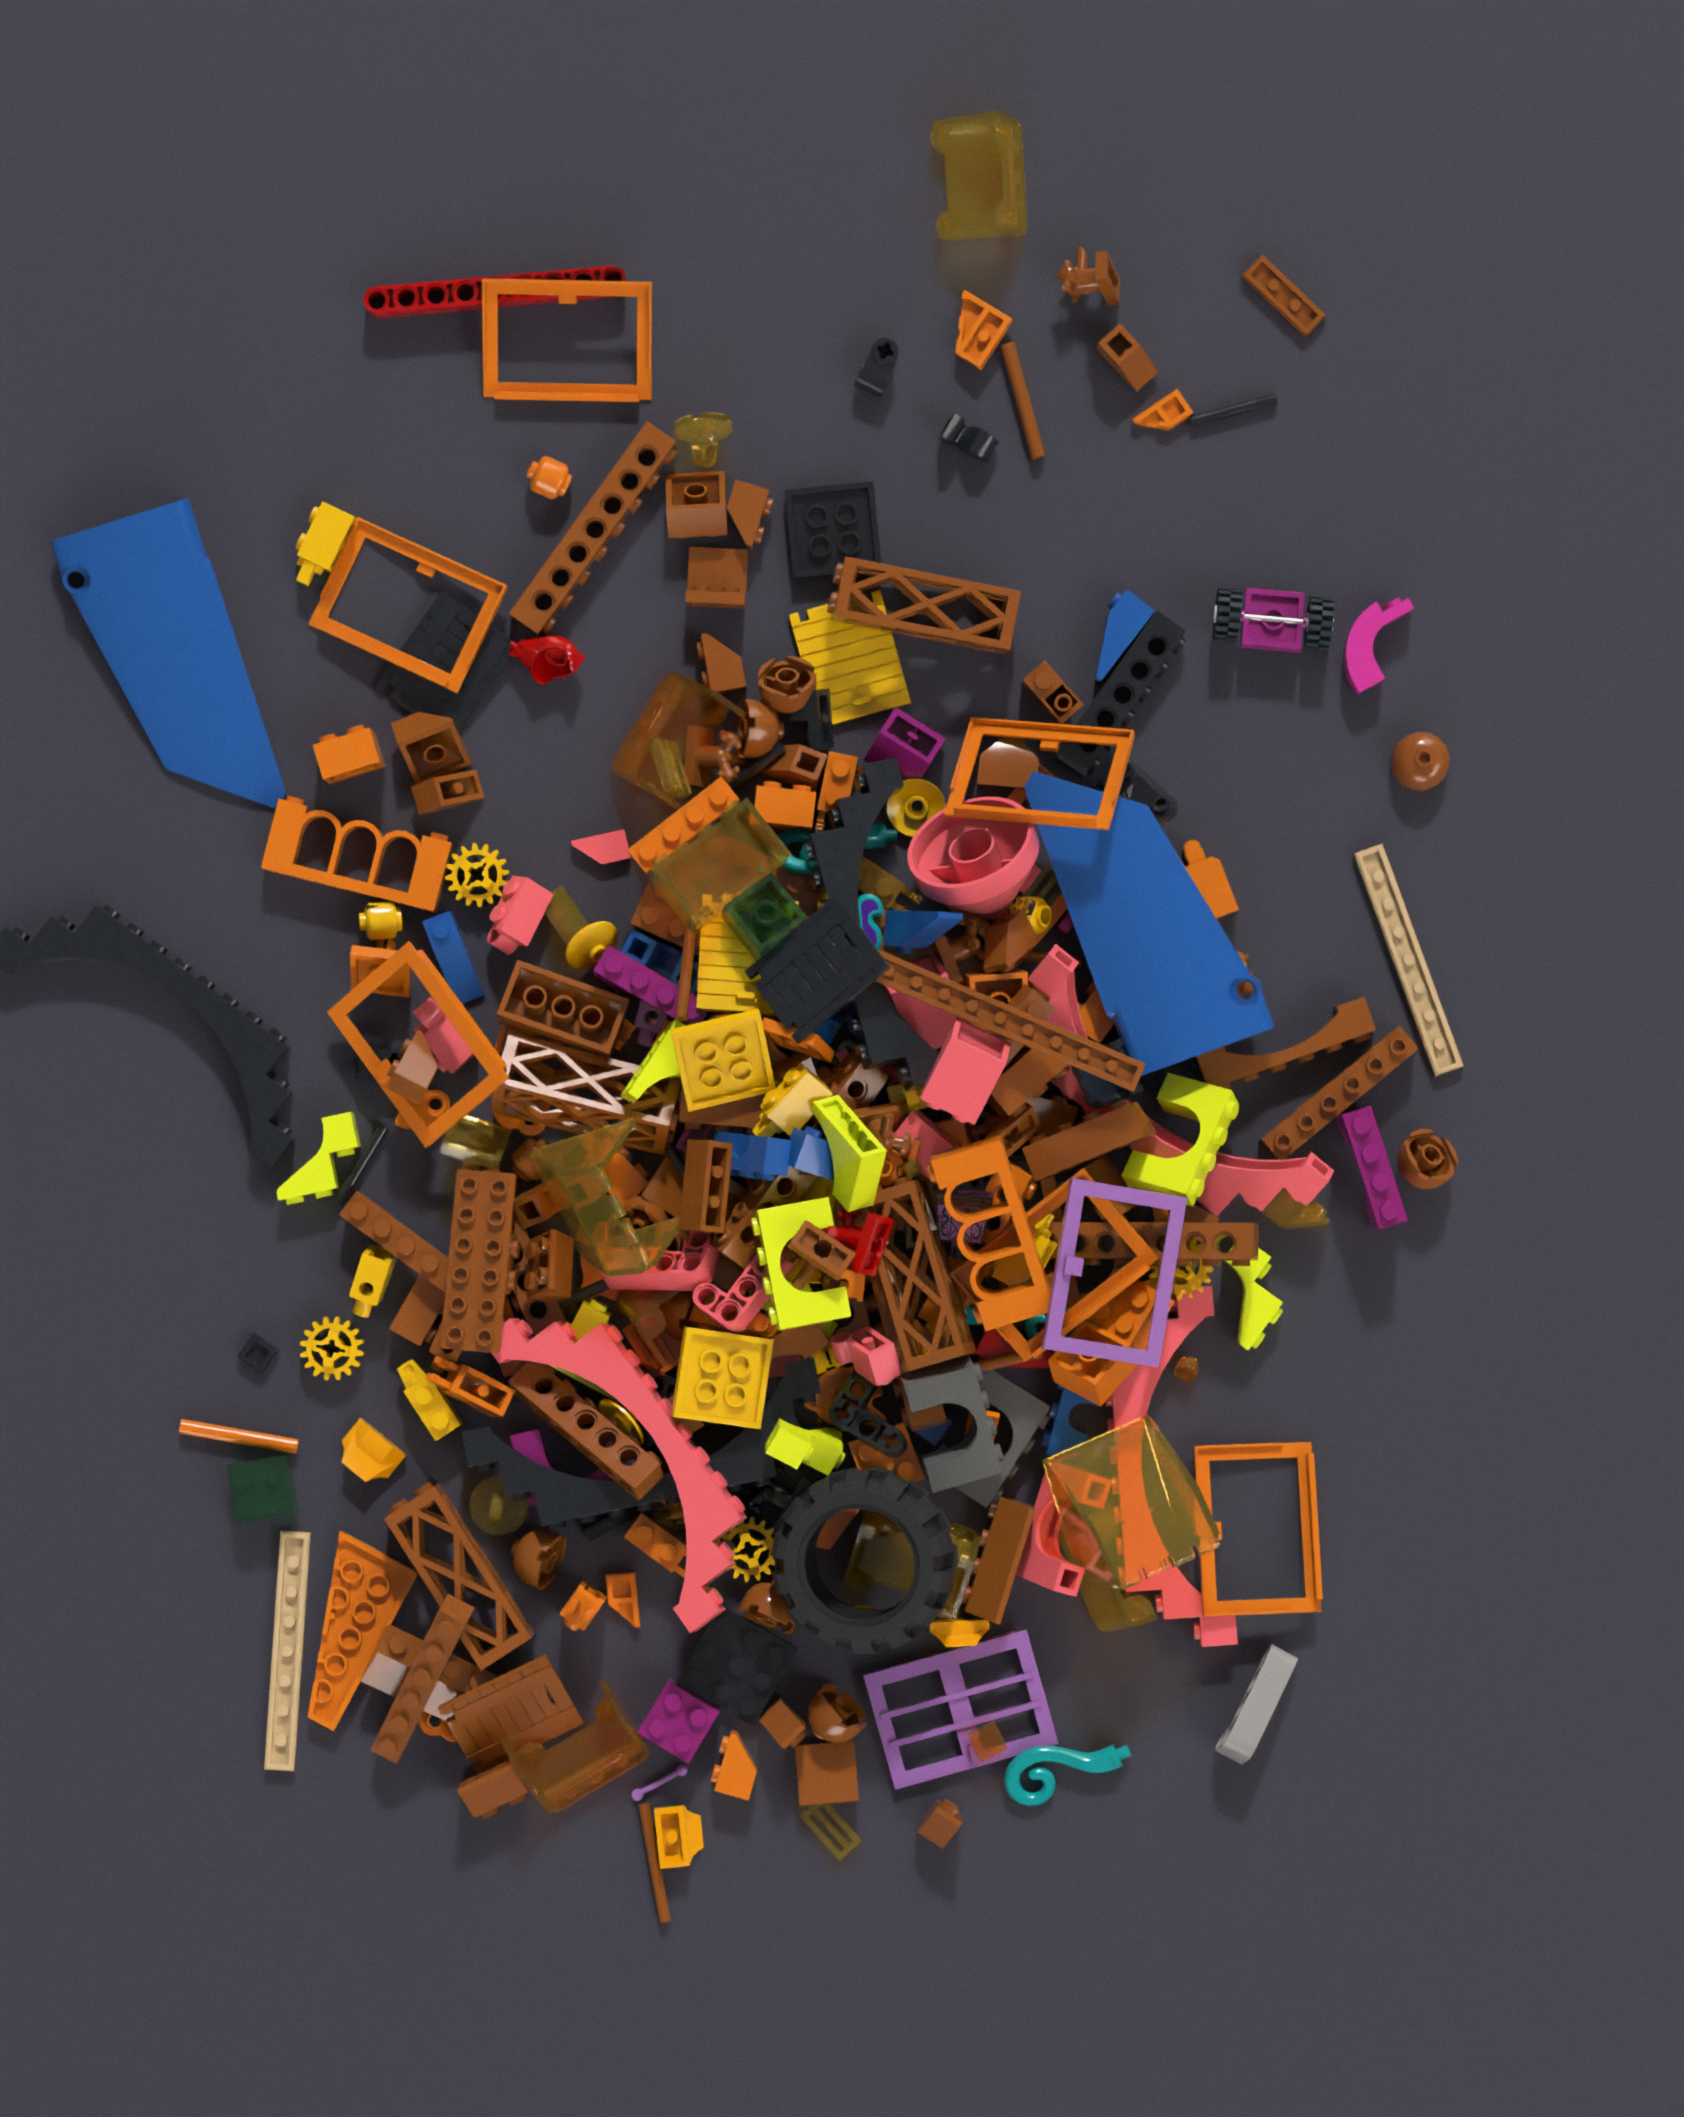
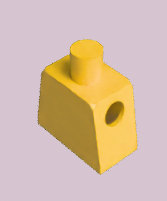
[349,1244,397,1318]

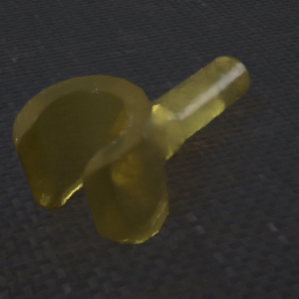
[896,1138,921,1181]

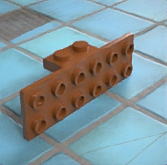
[440,1169,520,1353]

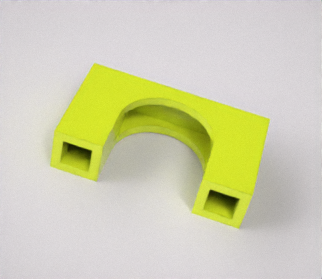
[1121,1073,1239,1207]
[751,1197,851,1331]

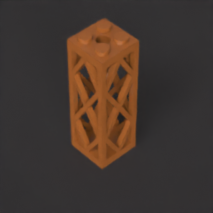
[827,556,1021,655]
[490,1032,682,1156]
[861,1176,977,1372]
[384,1482,535,1670]

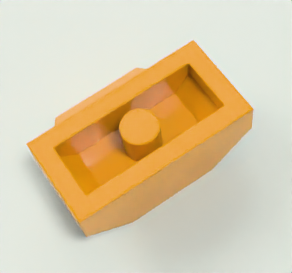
[341,1418,407,1482]
[929,1617,990,1647]
[654,1805,704,1869]

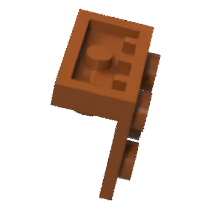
[685,547,748,609]

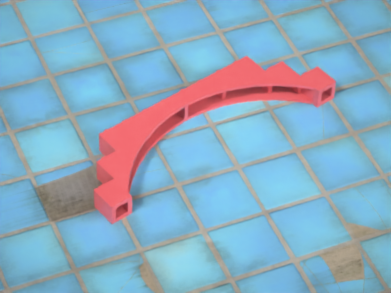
[1028,944,1334,1217]
[1106,1286,1238,1647]
[492,1318,747,1633]

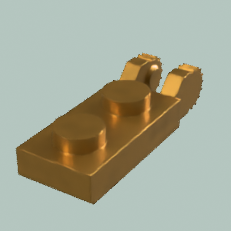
[858,856,924,911]

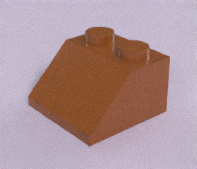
[666,471,728,538]
[456,1757,530,1819]

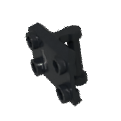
[1093,762,1178,827]
[1071,1038,1145,1109]

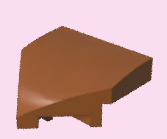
[977,737,1039,789]

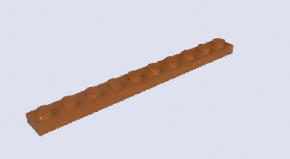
[875,949,1146,1092]

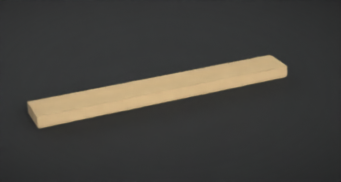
[1354,843,1463,1076]
[264,1530,311,1771]

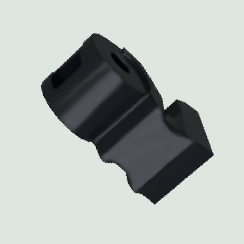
[938,413,999,463]

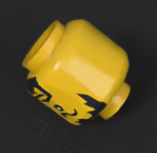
[1006,896,1052,935]
[359,901,402,940]

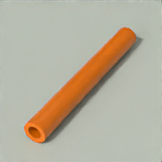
[179,1419,299,1454]

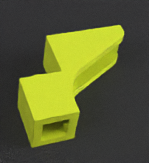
[277,1112,361,1205]
[1225,1246,1283,1350]
[765,1418,845,1476]

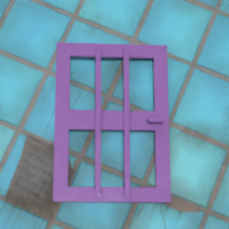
[863,1629,1059,1790]

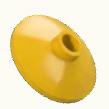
[887,778,946,837]
[565,921,618,970]
[599,1399,644,1446]

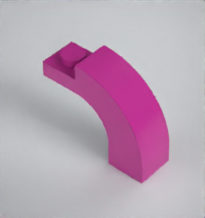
[1343,597,1414,695]

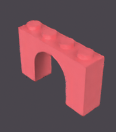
[1016,1460,1112,1597]

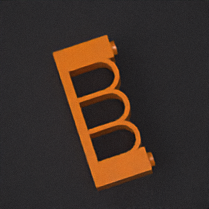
[261,795,454,913]
[927,1134,1051,1331]

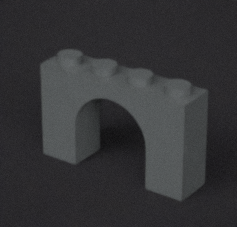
[900,1355,1004,1493]
[937,1370,1051,1508]

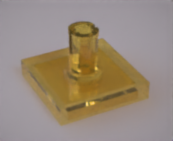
[440,1115,512,1171]

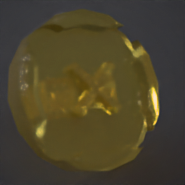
[674,412,733,468]
[469,1476,529,1535]

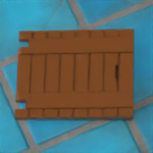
[438,1654,584,1775]

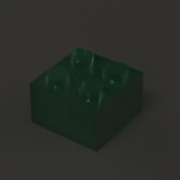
[721,872,807,961]
[227,1453,299,1524]

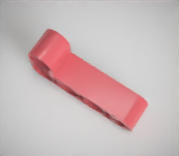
[596,1231,720,1291]
[693,1238,799,1333]

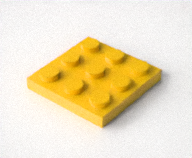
[670,1009,776,1112]
[671,1327,774,1429]

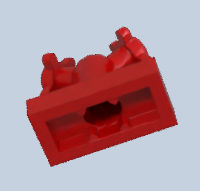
[825,1209,894,1277]

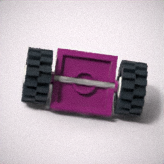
[1212,587,1335,653]

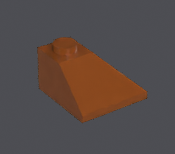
[391,712,472,785]

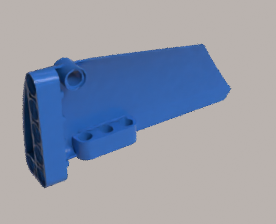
[50,498,286,809]
[1024,771,1275,1076]

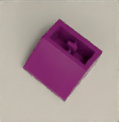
[864,707,946,781]

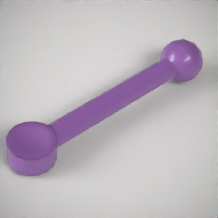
[631,1764,688,1801]

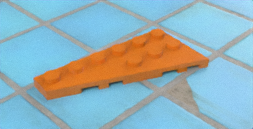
[307,1530,419,1731]

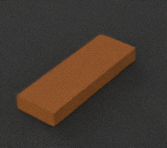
[1241,254,1326,338]

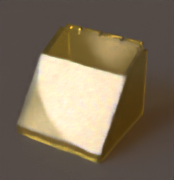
[529,1118,680,1276]
[1042,1415,1220,1591]

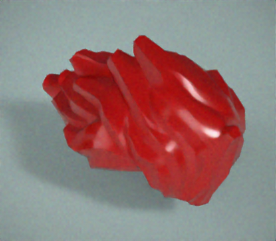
[509,634,585,685]

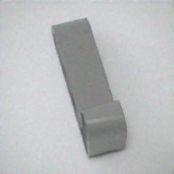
[1215,1644,1298,1765]

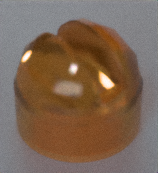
[1173,1356,1199,1382]

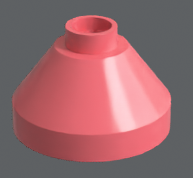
[907,797,1039,919]

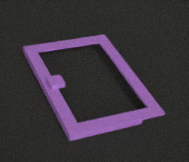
[1042,1178,1187,1368]

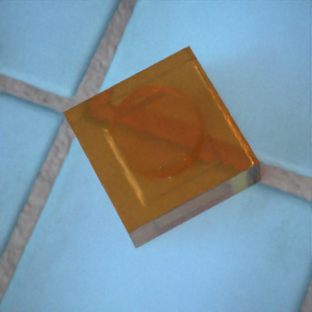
[967,1721,1008,1762]

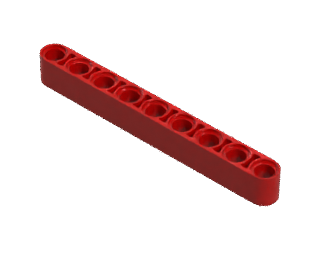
[363,265,627,318]

